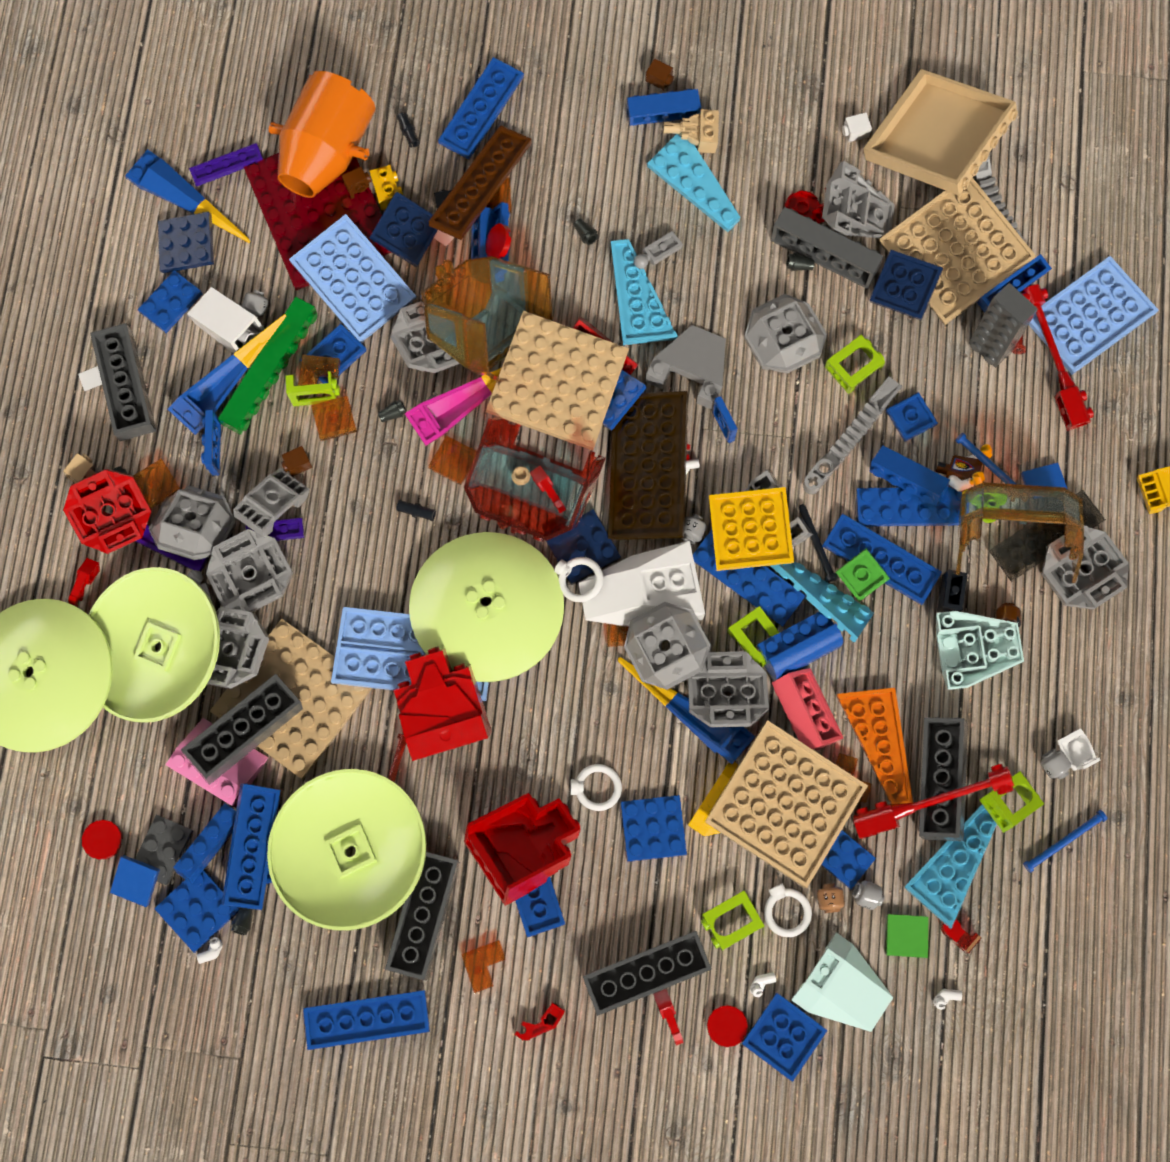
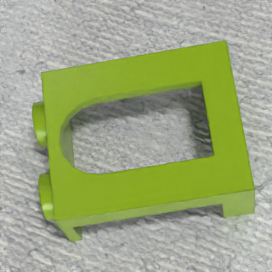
[825,335,885,394]
[286,371,340,406]
[727,606,780,668]
[979,771,1044,833]
[700,890,765,951]

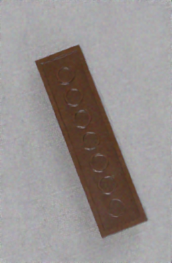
[429,125,532,240]

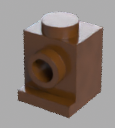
[341,167,372,199]

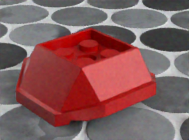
[63,469,152,554]

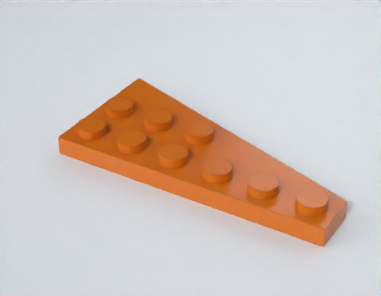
[836,688,913,804]

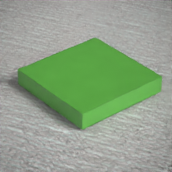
[836,548,890,602]
[886,914,928,958]

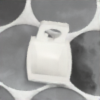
[1057,728,1100,771]

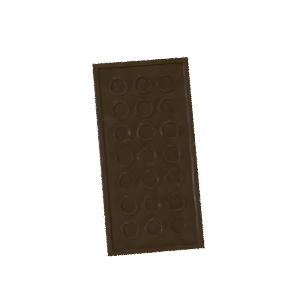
[608,391,688,540]

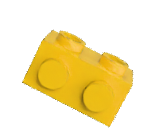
[369,165,403,210]

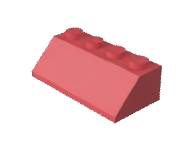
[772,668,844,751]

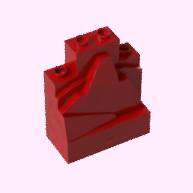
[393,646,492,761]
[464,793,581,906]

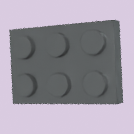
[135,814,194,886]

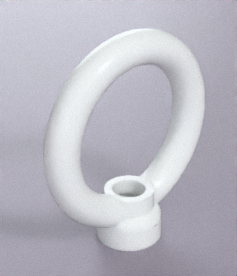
[554,557,603,602]
[570,764,622,811]
[764,883,812,937]

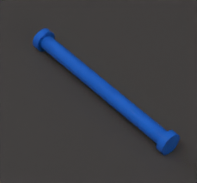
[955,433,1029,501]
[1023,810,1107,873]

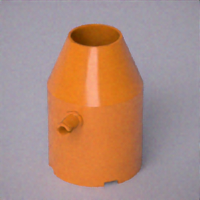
[269,71,376,198]

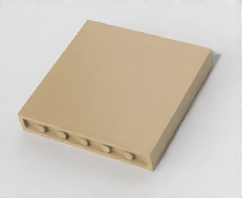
[863,69,1018,195]

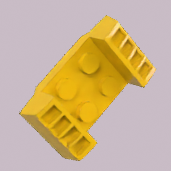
[1137,466,1170,514]

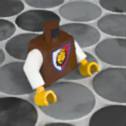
[936,444,992,496]

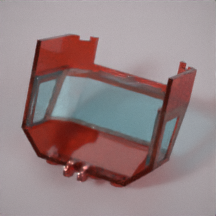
[464,417,606,542]

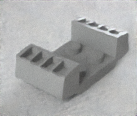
[233,468,310,538]

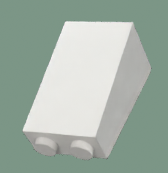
[187,287,265,354]

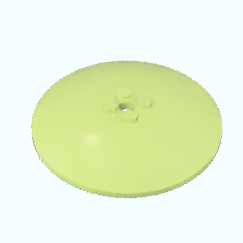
[409,532,564,682]
[88,567,220,723]
[0,599,113,753]
[267,769,426,931]

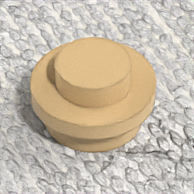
[511,467,530,485]

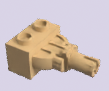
[663,109,719,154]
[63,453,96,483]

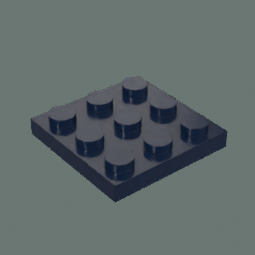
[369,191,438,267]
[158,212,214,273]
[869,250,943,321]
[543,509,621,586]

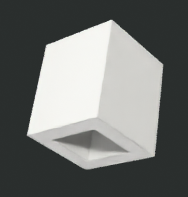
[842,113,872,142]

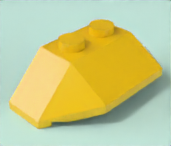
[688,762,739,837]

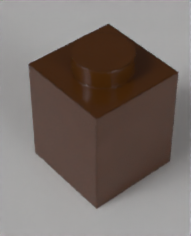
[645,58,674,91]
[281,446,313,477]

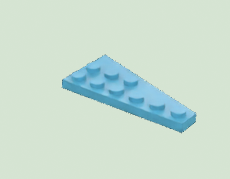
[647,134,740,232]
[611,239,678,345]
[770,561,874,643]
[905,805,997,929]

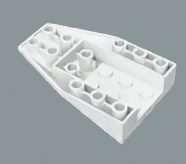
[578,541,705,627]

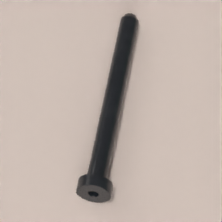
[799,504,838,583]

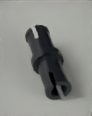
[397,112,420,148]
[396,499,436,521]

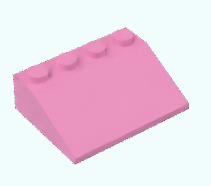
[166,718,268,808]

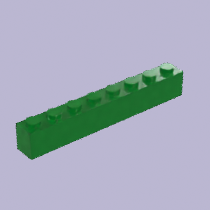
[218,297,317,435]

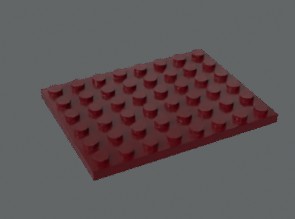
[244,153,392,291]

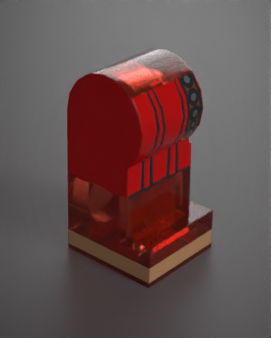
[941,920,982,954]

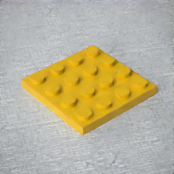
[709,487,794,571]

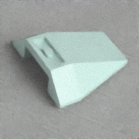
[936,611,1024,690]
[791,933,893,1032]

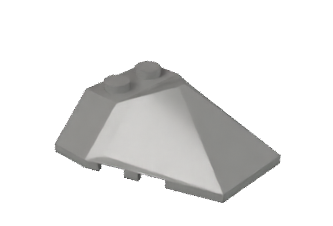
[822,161,895,238]

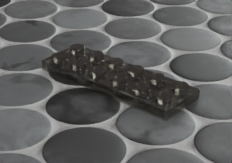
[989,490,1106,582]

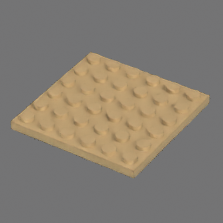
[879,177,1037,325]
[486,311,629,450]
[210,619,372,780]
[704,720,868,888]

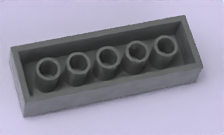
[771,207,883,289]
[969,283,1038,368]
[90,323,156,441]
[181,674,303,785]
[919,717,968,841]
[385,852,460,981]
[582,931,712,1016]

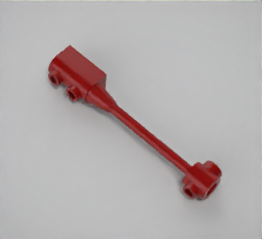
[1021,284,1094,431]
[853,764,1015,839]

